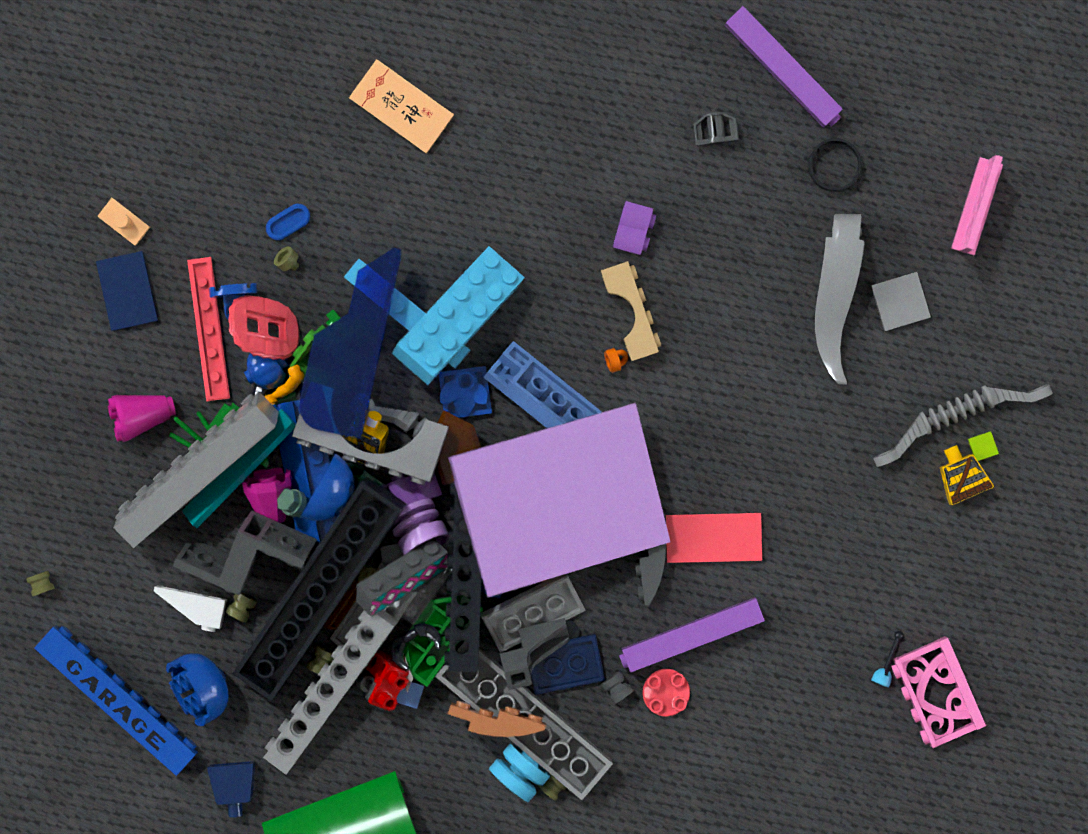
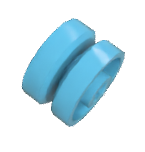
[489,742,550,802]

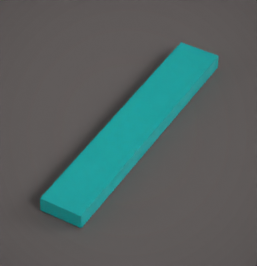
[182,409,296,528]

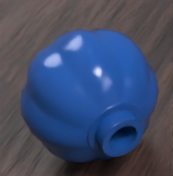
[244,353,290,390]

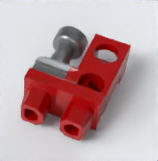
[356,650,409,711]

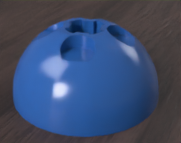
[301,454,354,521]

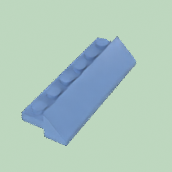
[484,341,602,428]

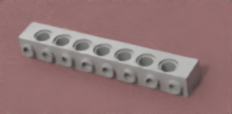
[263,610,398,774]

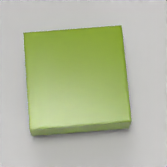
[968,431,999,461]

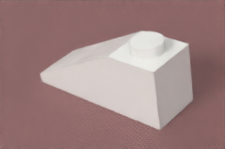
[154,585,227,632]

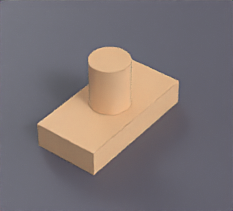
[98,198,150,246]

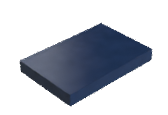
[96,251,159,331]
[531,634,605,695]

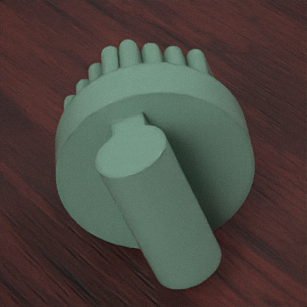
[277,488,307,518]

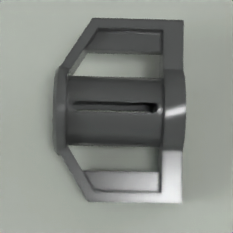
[693,112,739,146]

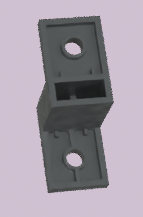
[173,510,317,595]

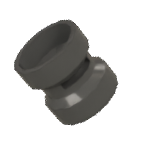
[601,671,634,704]

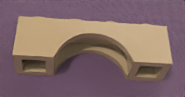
[601,261,661,362]

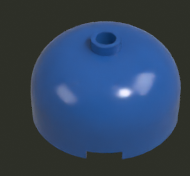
[166,653,229,726]

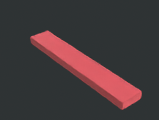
[187,257,231,401]

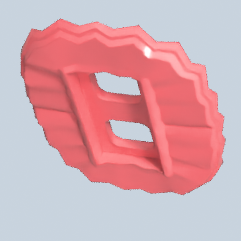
[228,295,299,360]

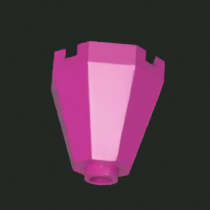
[242,467,292,523]

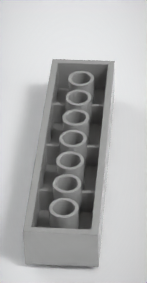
[114,392,279,548]
[435,641,613,800]

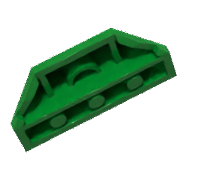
[404,595,483,687]

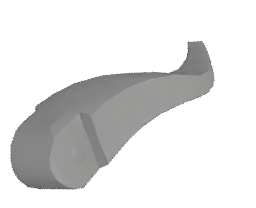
[815,214,864,385]

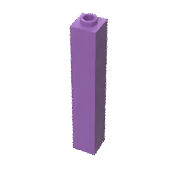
[724,6,842,128]
[619,597,765,672]

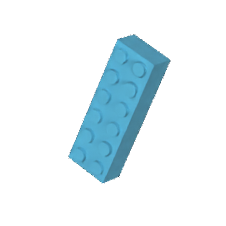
[392,246,525,385]

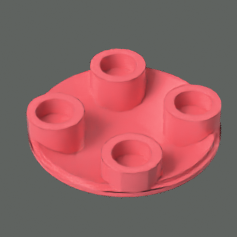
[643,669,690,717]

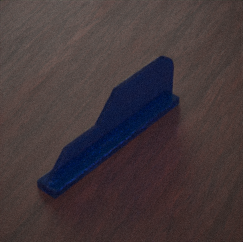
[299,247,402,440]

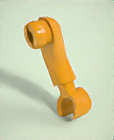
[264,365,304,405]

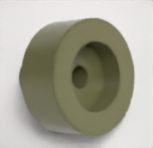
[274,246,299,271]

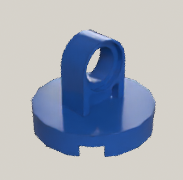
[209,283,258,321]

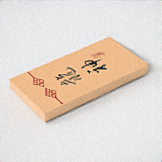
[349,59,454,154]

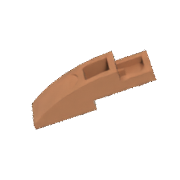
[448,700,546,737]

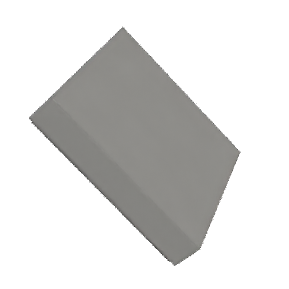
[871,272,931,331]

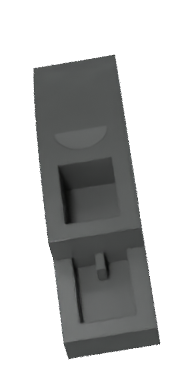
[635,544,666,606]

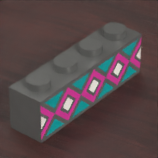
[356,538,448,617]

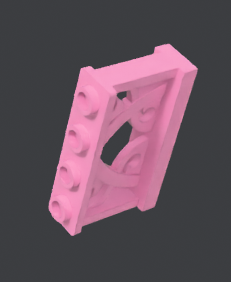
[891,637,986,748]

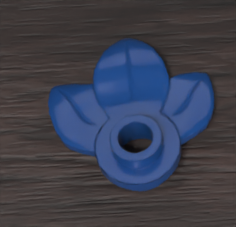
[440,369,488,417]

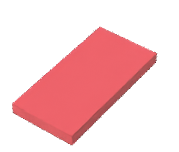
[666,513,762,563]

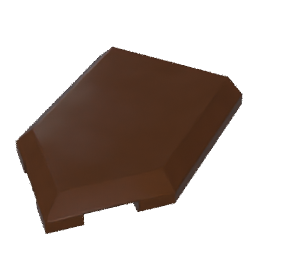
[437,410,481,485]

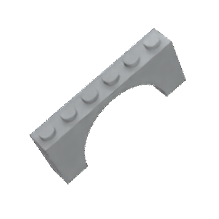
[292,381,449,485]

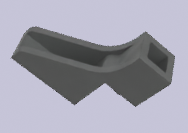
[500,618,570,690]

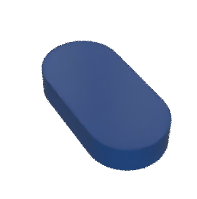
[266,204,310,240]

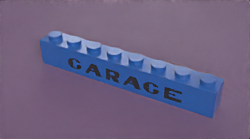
[34,625,198,776]

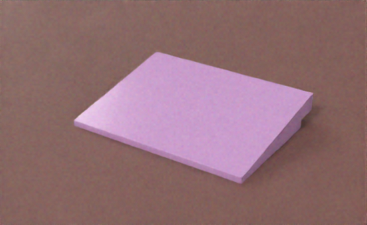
[449,403,670,597]

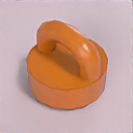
[604,348,628,373]

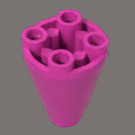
[108,395,176,442]

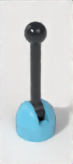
[871,631,904,688]

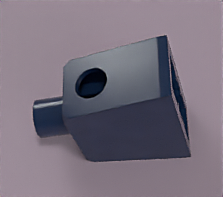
[207,761,255,817]

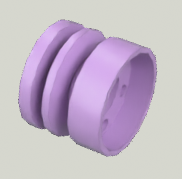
[392,499,449,555]

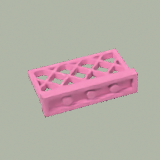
[951,155,1003,256]

